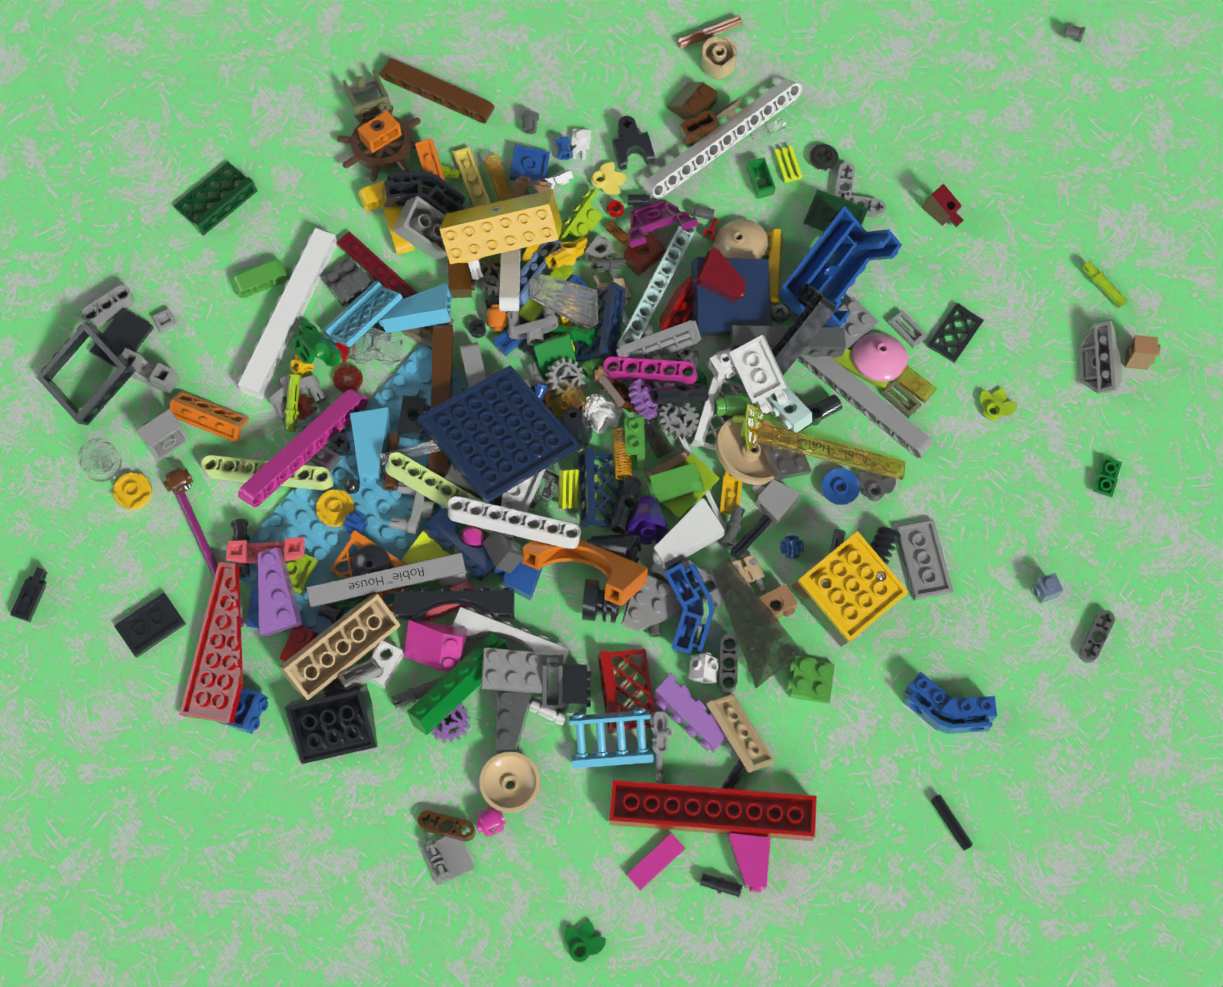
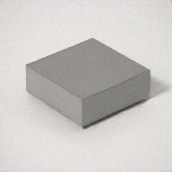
[152,308,177,333]

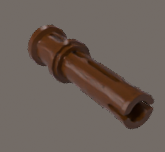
[381,433,400,491]

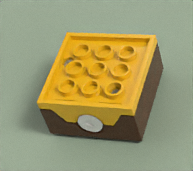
[791,531,909,647]

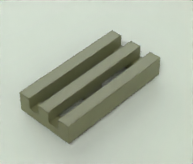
[881,380,922,419]

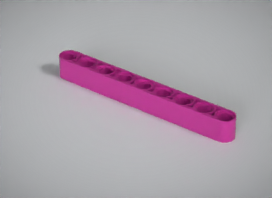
[238,388,368,507]

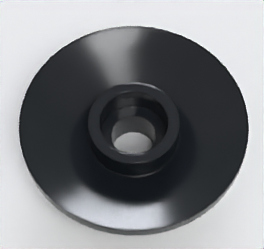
[352,545,391,576]

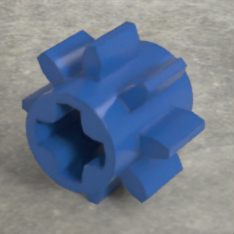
[344,510,368,534]
[780,535,804,559]

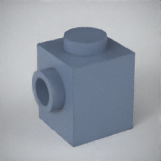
[1033,573,1063,604]

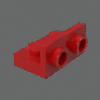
[279,626,318,662]

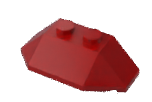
[659,275,694,331]

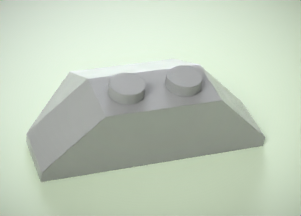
[1078,320,1122,394]

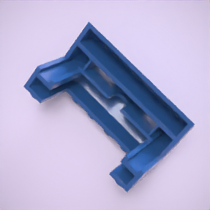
[779,206,902,327]

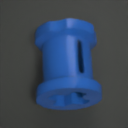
[555,136,573,160]

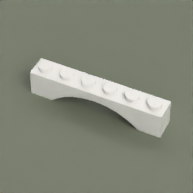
[452,607,570,674]

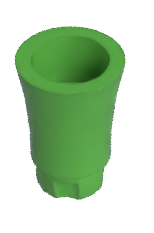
[714,391,757,416]

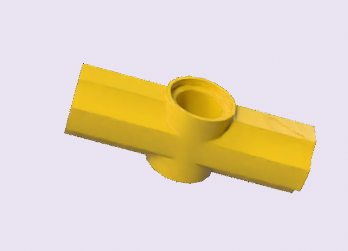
[545,237,590,270]

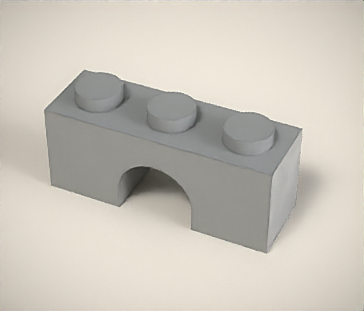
[122,348,179,394]

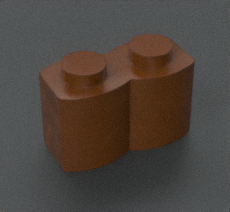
[680,110,718,146]

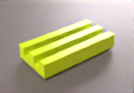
[774,146,802,183]
[558,469,579,509]

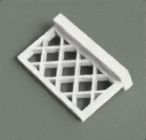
[691,375,746,452]

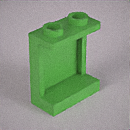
[624,417,645,470]

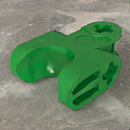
[293,321,342,367]

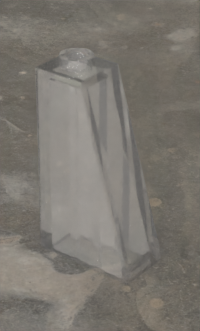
[529,273,598,329]

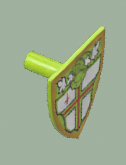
[733,404,765,451]

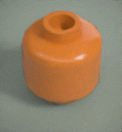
[486,305,510,331]

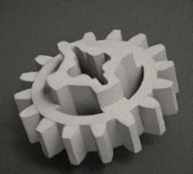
[545,358,585,400]
[658,403,700,440]

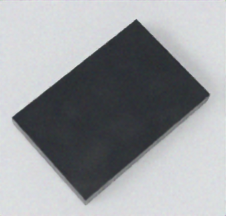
[90,308,154,369]
[114,593,186,658]

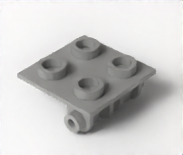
[421,832,475,885]

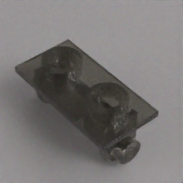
[644,419,674,459]

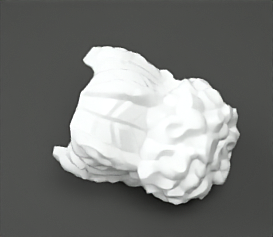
[581,394,622,434]

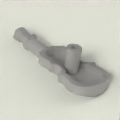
[650,711,672,784]

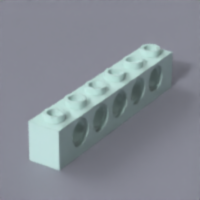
[724,346,812,434]

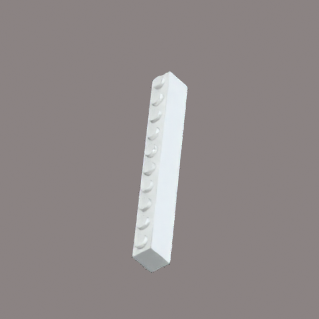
[237,228,337,400]

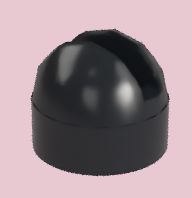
[344,480,360,494]

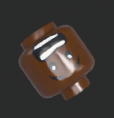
[163,467,194,495]

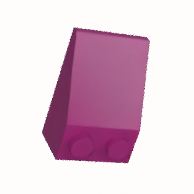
[404,619,468,672]

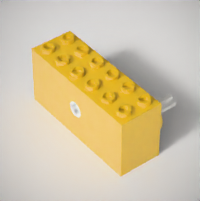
[440,189,562,280]

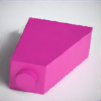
[728,833,771,893]

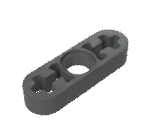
[1079,610,1115,663]

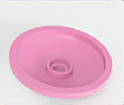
[852,333,908,382]

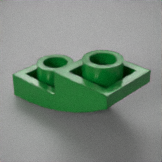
[1093,457,1122,498]

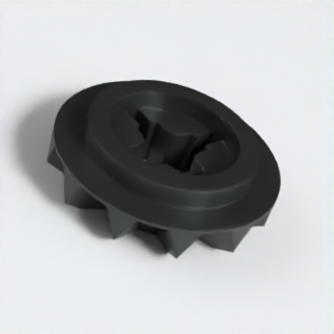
[809,144,838,171]

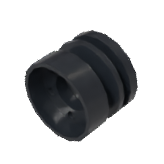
[582,579,620,623]

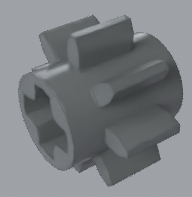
[676,347,699,366]

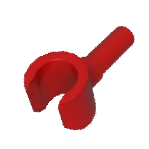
[703,218,719,241]

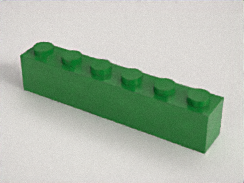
[407,632,508,735]

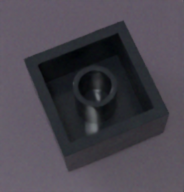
[562,664,591,713]

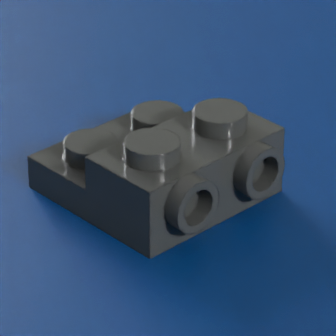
[321,257,372,306]

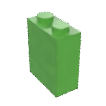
[648,463,705,504]

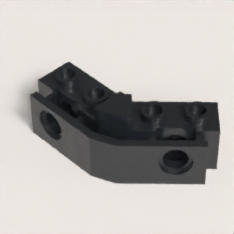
[381,171,466,215]

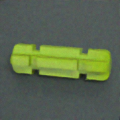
[441,164,460,180]

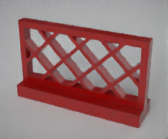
[597,649,655,733]

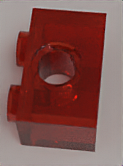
[623,232,665,277]

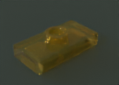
[895,365,937,404]
[548,386,588,419]

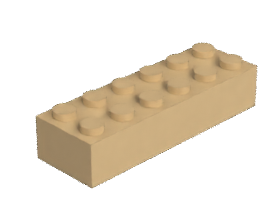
[278,594,401,701]

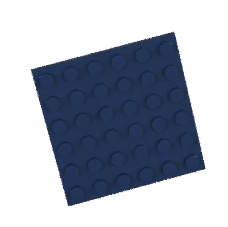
[417,365,580,504]

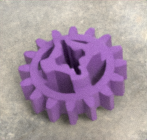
[628,379,660,420]
[430,703,471,744]

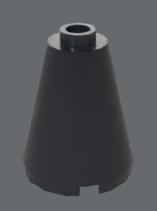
[559,407,593,450]
[587,534,641,563]

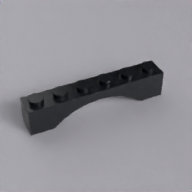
[394,588,515,620]

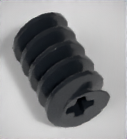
[870,527,901,564]

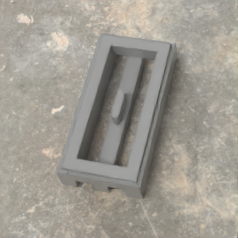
[888,310,927,349]
[338,658,383,691]

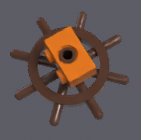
[336,105,421,182]

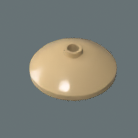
[713,219,768,259]
[479,752,540,813]

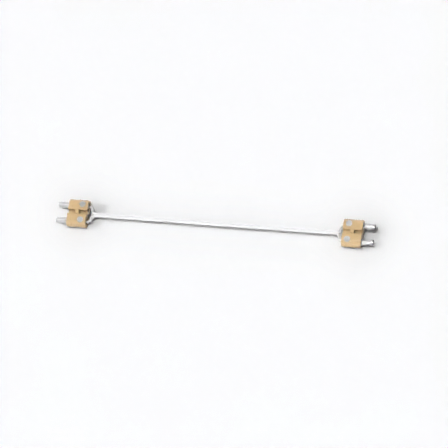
[593,269,767,599]

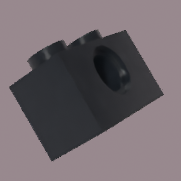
[397,395,430,440]

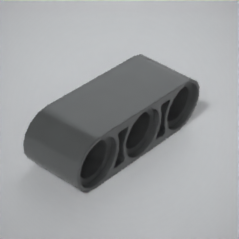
[718,634,738,694]

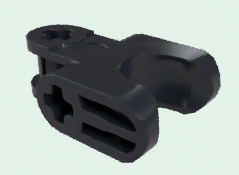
[612,116,655,171]

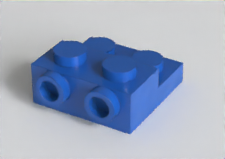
[216,687,268,734]

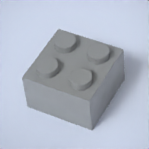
[137,409,189,461]

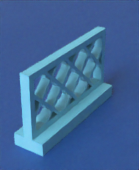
[323,281,403,347]

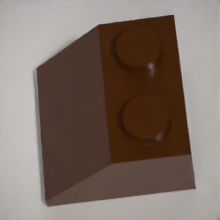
[667,82,717,120]

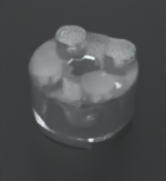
[78,438,122,482]

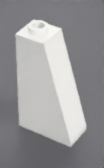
[652,498,724,570]

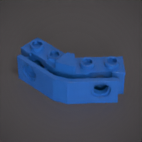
[664,563,715,654]
[904,672,997,734]

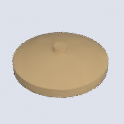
[715,415,786,485]

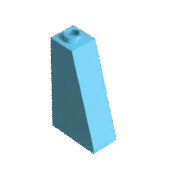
[379,283,452,333]
[350,407,390,484]

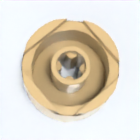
[701,36,737,80]

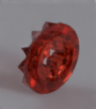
[333,364,363,393]

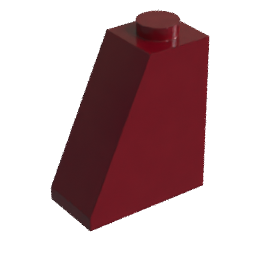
[694,246,746,303]

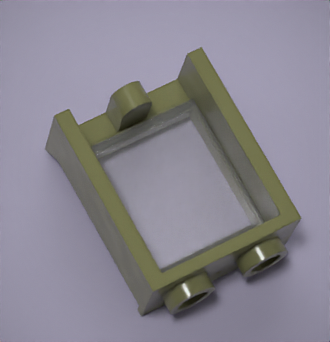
[342,69,392,121]

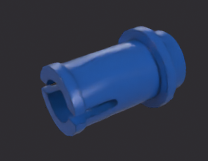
[533,382,548,401]

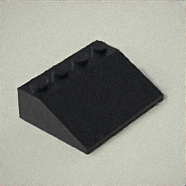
[285,684,378,764]

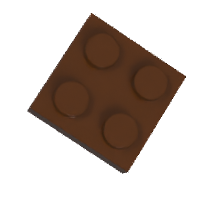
[600,376,639,414]

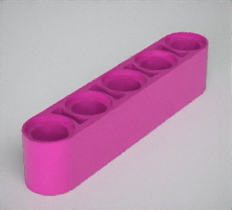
[603,357,697,384]

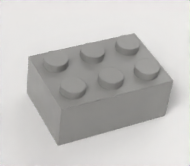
[393,196,447,260]

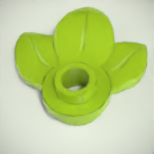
[980,388,1017,421]

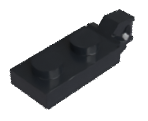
[10,567,47,622]

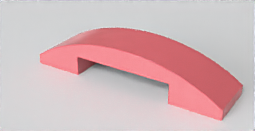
[226,537,305,564]

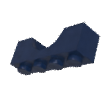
[423,508,495,582]

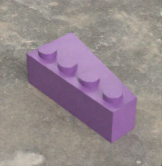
[258,547,303,637]
[654,673,727,753]

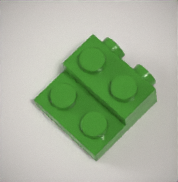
[787,656,835,704]

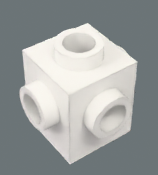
[708,349,737,381]
[688,652,719,684]

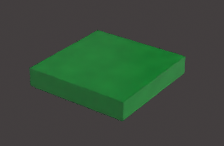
[533,333,578,379]

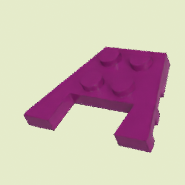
[629,200,699,248]

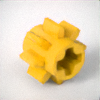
[290,354,314,377]

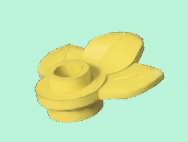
[591,162,627,195]

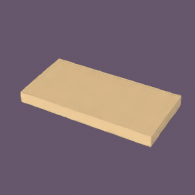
[707,694,775,773]

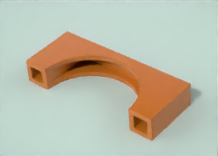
[522,531,648,607]

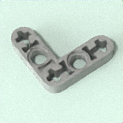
[834,162,886,218]

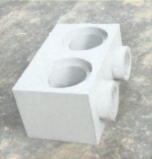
[368,640,404,689]

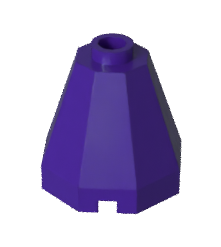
[627,495,669,545]

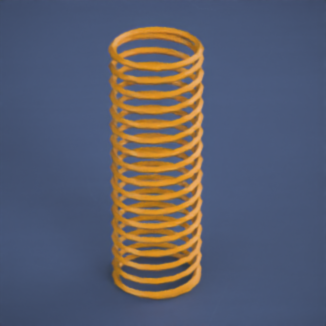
[484,155,513,202]
[612,428,633,480]

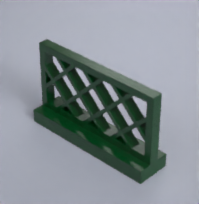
[174,162,258,236]

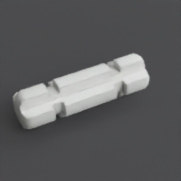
[529,700,567,725]

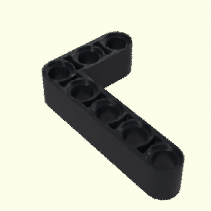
[772,283,836,375]

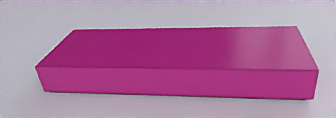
[626,833,686,891]

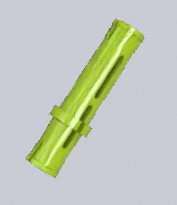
[1081,260,1128,308]
[284,374,301,432]

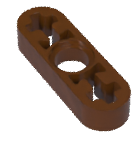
[418,811,476,842]

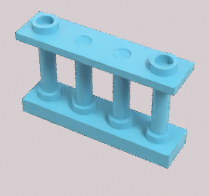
[569,708,654,769]

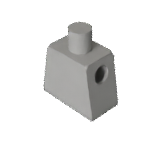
[752,480,800,527]

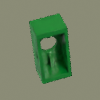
[746,157,776,199]

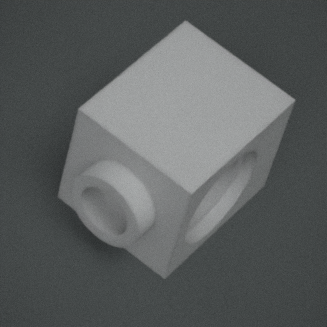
[585,235,613,265]

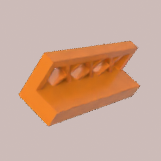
[169,391,249,443]

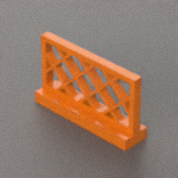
[329,530,412,613]

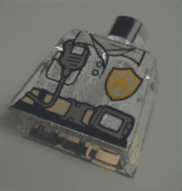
[528,470,559,513]

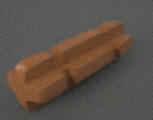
[606,221,634,250]

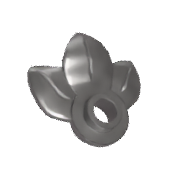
[858,465,896,501]

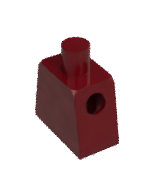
[921,184,964,228]

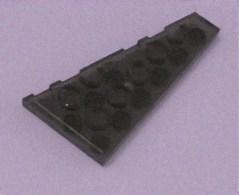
[712,558,802,688]

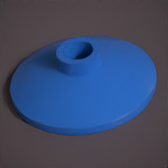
[822,468,860,505]

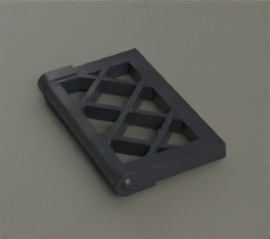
[927,303,984,363]

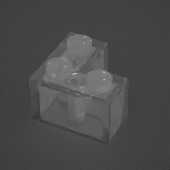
[348,328,403,366]

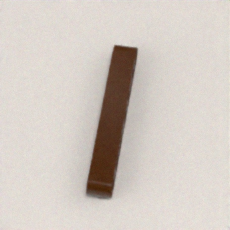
[379,58,495,123]

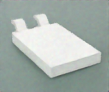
[729,335,790,414]

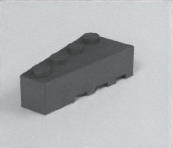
[495,690,534,754]

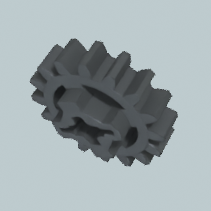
[475,257,501,297]

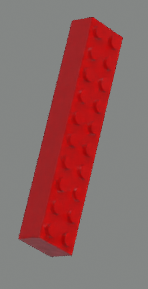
[609,780,817,841]

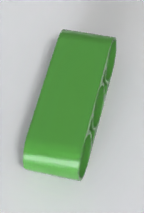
[232,260,288,298]

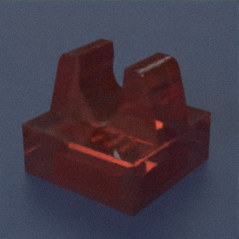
[297,394,318,420]

